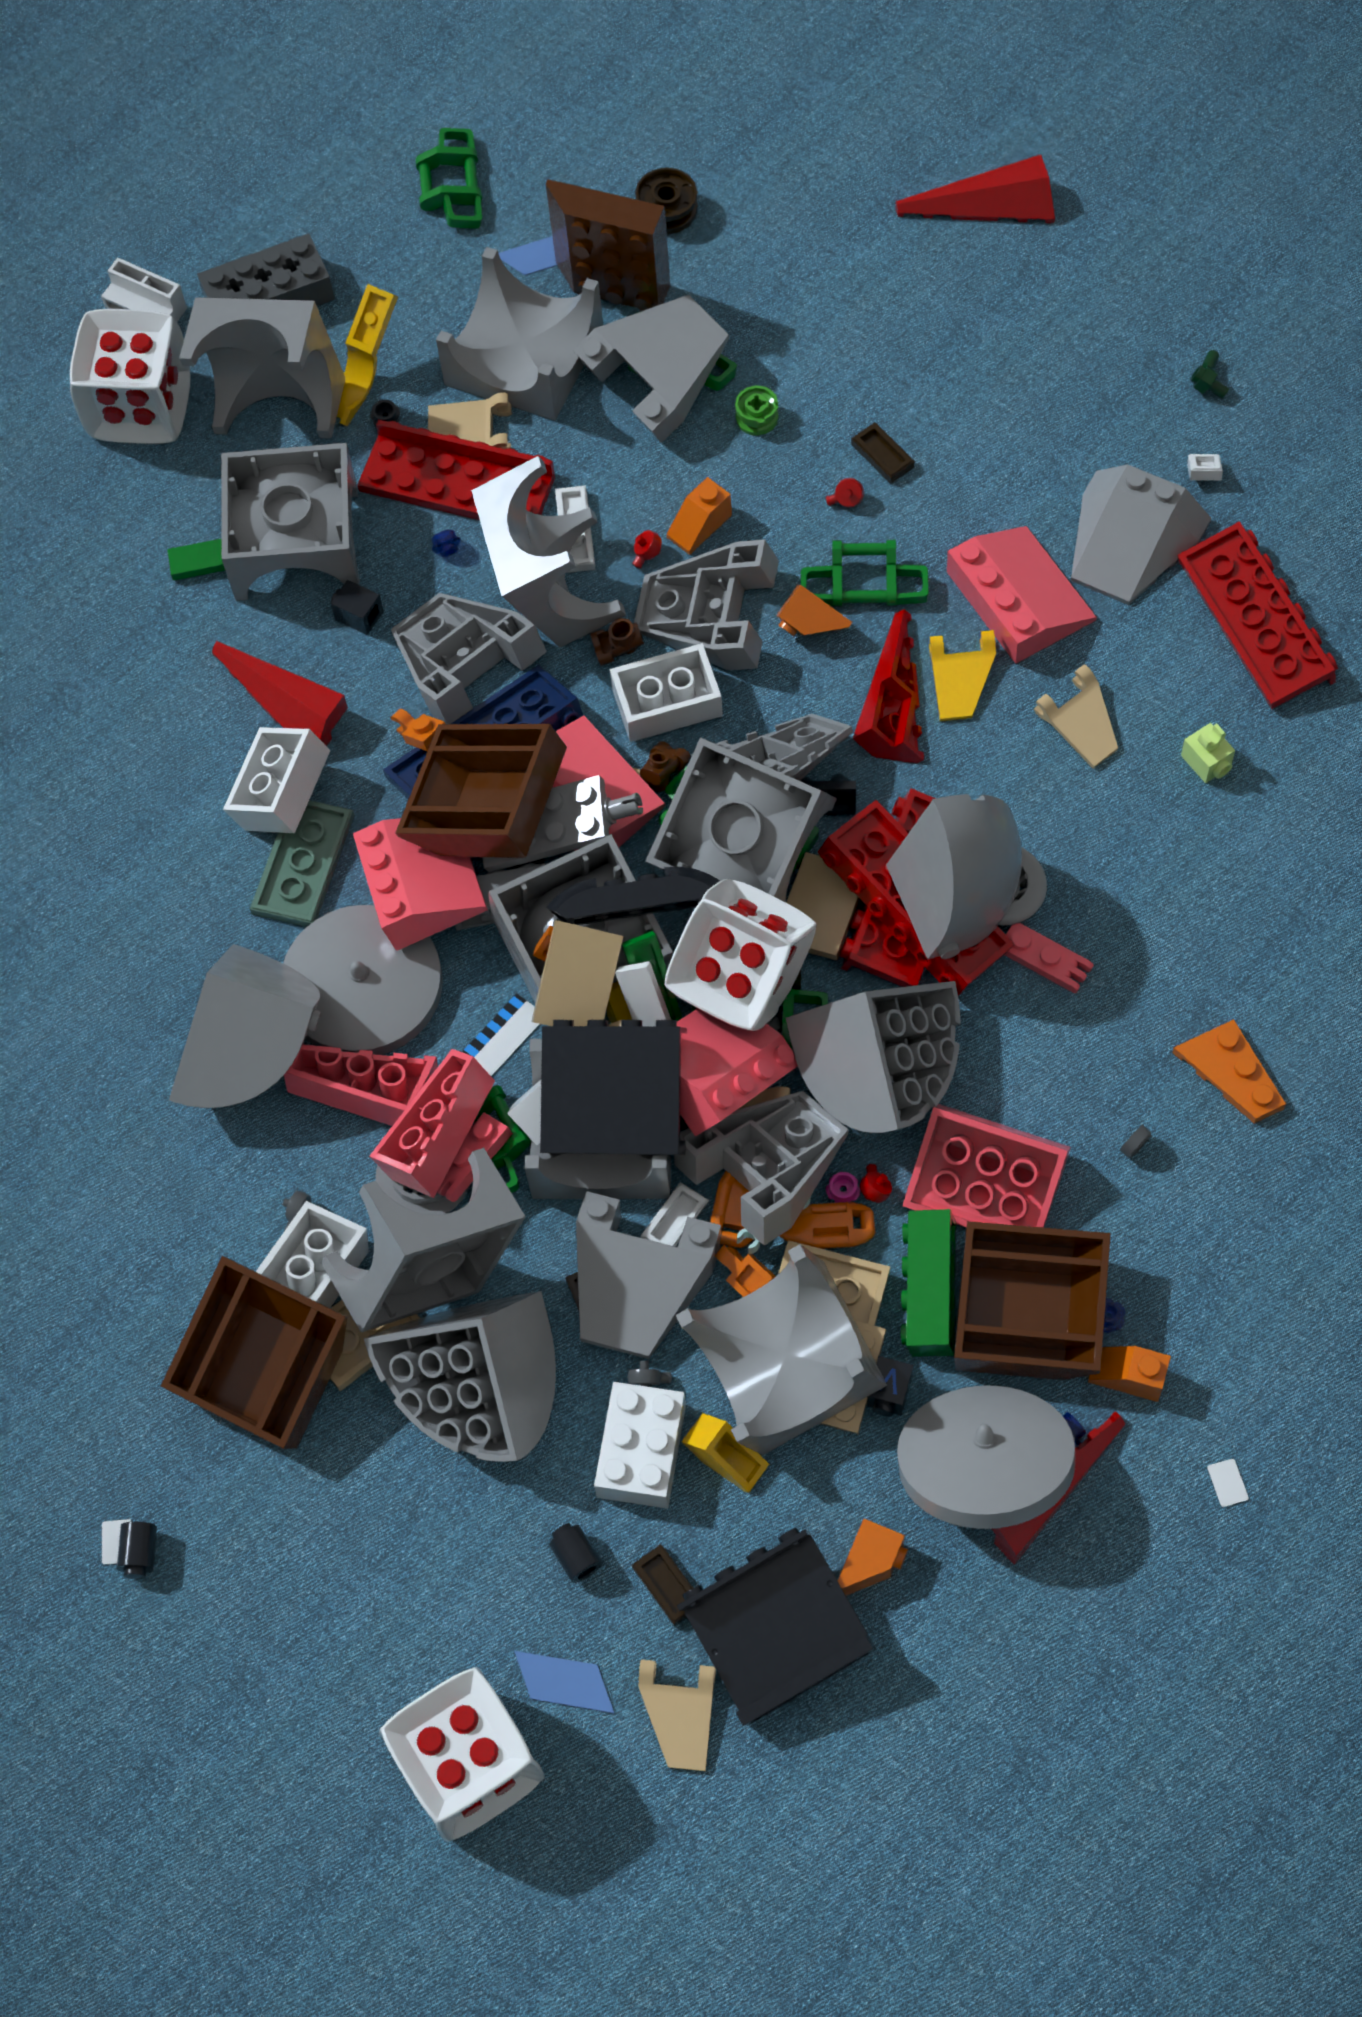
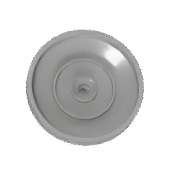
[283,905,443,1055]
[897,1386,1075,1529]

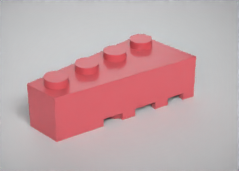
[284,1045,438,1126]
[369,1049,495,1198]

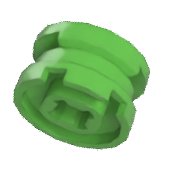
[735,385,779,436]

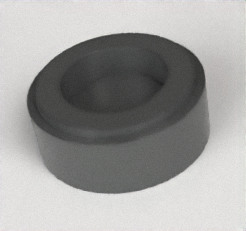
[1120,1125,1152,1158]

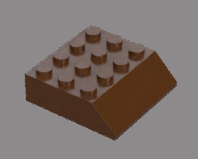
[546,179,670,311]
[395,724,567,858]
[954,1221,1111,1380]
[161,1256,348,1449]

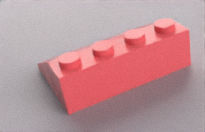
[946,526,1097,664]
[552,716,666,851]
[353,818,488,951]
[677,1008,798,1136]
[902,1104,1071,1228]

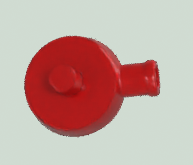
[826,478,864,508]
[632,530,662,569]
[859,1164,892,1203]

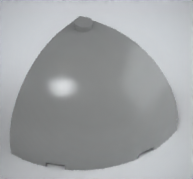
[886,794,1022,959]
[169,944,321,1108]
[786,981,960,1133]
[364,1291,556,1462]

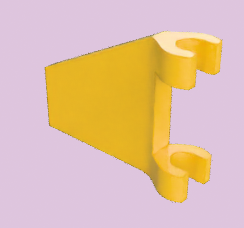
[929,630,996,721]

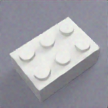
[610,643,723,742]
[223,727,330,833]
[256,1201,369,1308]
[594,1382,686,1509]

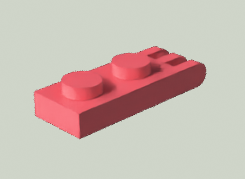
[1005,923,1094,993]
[437,1112,513,1202]

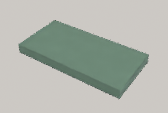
[250,800,354,927]

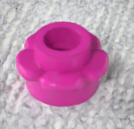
[826,1172,861,1203]

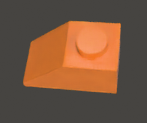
[666,477,732,555]
[776,585,852,636]
[1088,1346,1171,1402]
[838,1518,908,1595]

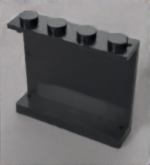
[540,1020,687,1155]
[677,1528,877,1726]

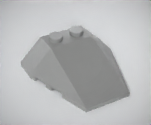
[1071,464,1211,605]
[691,714,853,781]

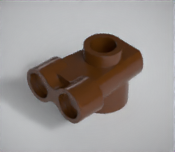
[590,618,644,666]
[640,741,691,792]

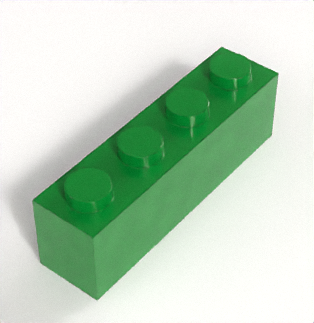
[901,1209,956,1357]

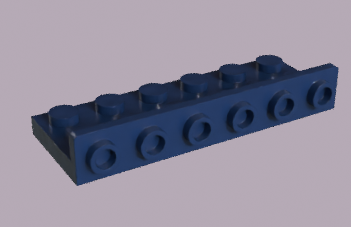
[383,665,584,800]

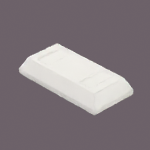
[640,1182,709,1247]

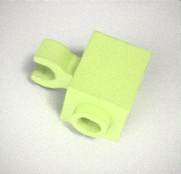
[1181,723,1235,783]

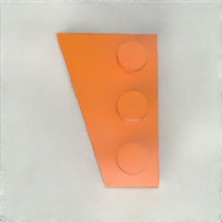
[1172,1019,1286,1123]

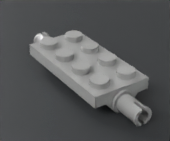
[470,775,643,872]

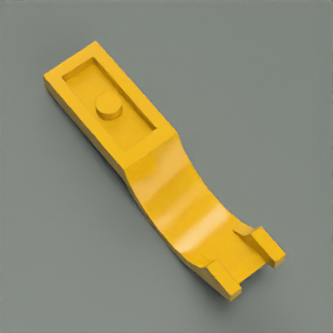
[337,284,398,426]

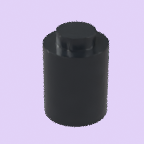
[117,1522,157,1579]
[549,1523,603,1583]

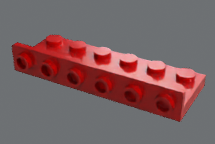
[357,420,555,520]
[1177,521,1338,709]
[840,788,936,987]
[818,800,1015,996]

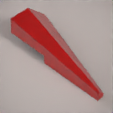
[895,154,1055,224]
[852,609,924,763]
[212,641,348,746]
[991,1411,1125,1565]

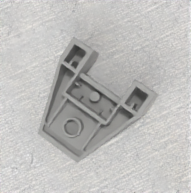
[573,295,730,443]
[634,539,779,670]
[391,593,547,724]
[674,1091,848,1245]
[576,1191,722,1359]

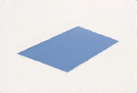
[499,236,557,275]
[514,1651,614,1713]

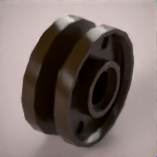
[635,167,698,234]

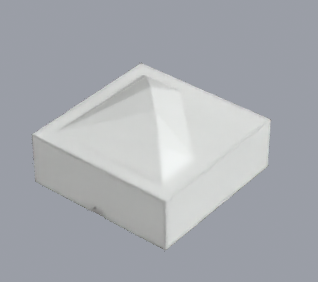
[1187,454,1223,480]

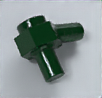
[1190,350,1229,398]

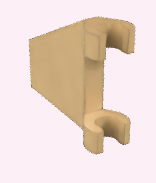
[428,392,512,449]
[1034,664,1118,769]
[638,1660,716,1771]

